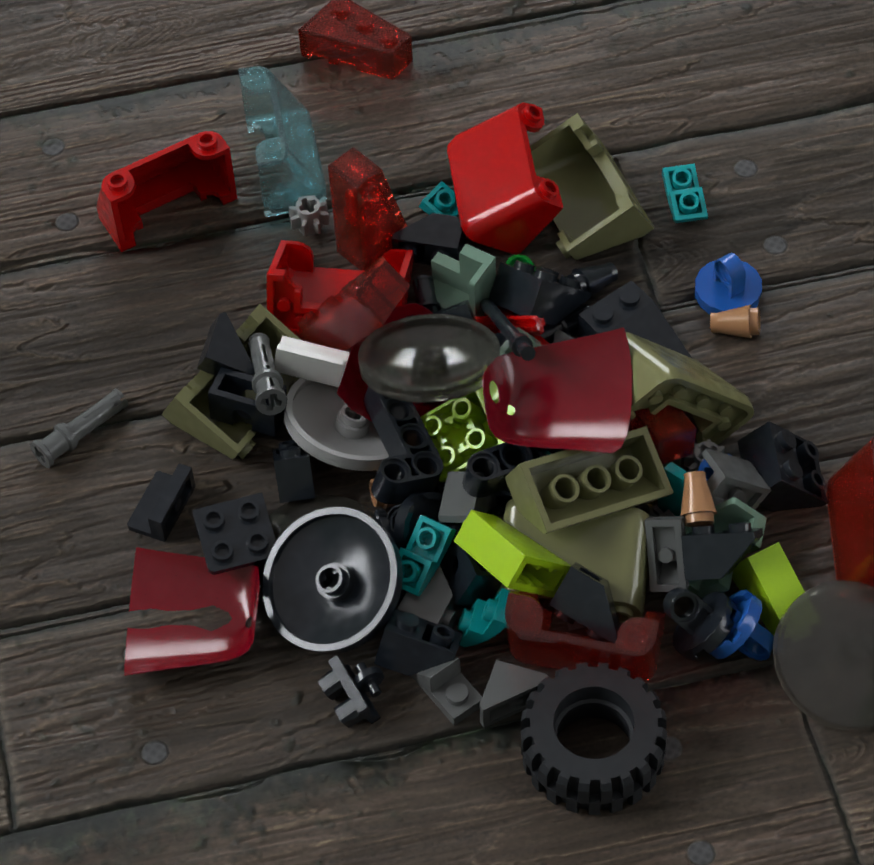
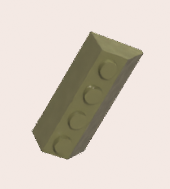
[504,426,674,534]

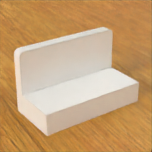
[274,335,350,387]

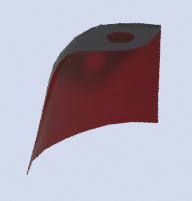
[482,327,633,453]
[124,547,260,676]

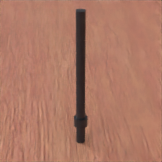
[480,298,536,361]

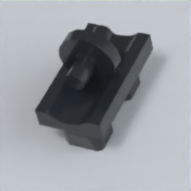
[318,655,384,728]

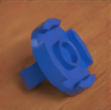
[695,252,762,315]
[709,589,776,661]

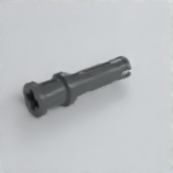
[248,333,287,415]
[30,388,128,468]

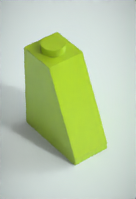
[454,510,571,598]
[732,542,820,644]

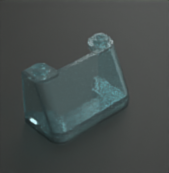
[238,66,327,217]

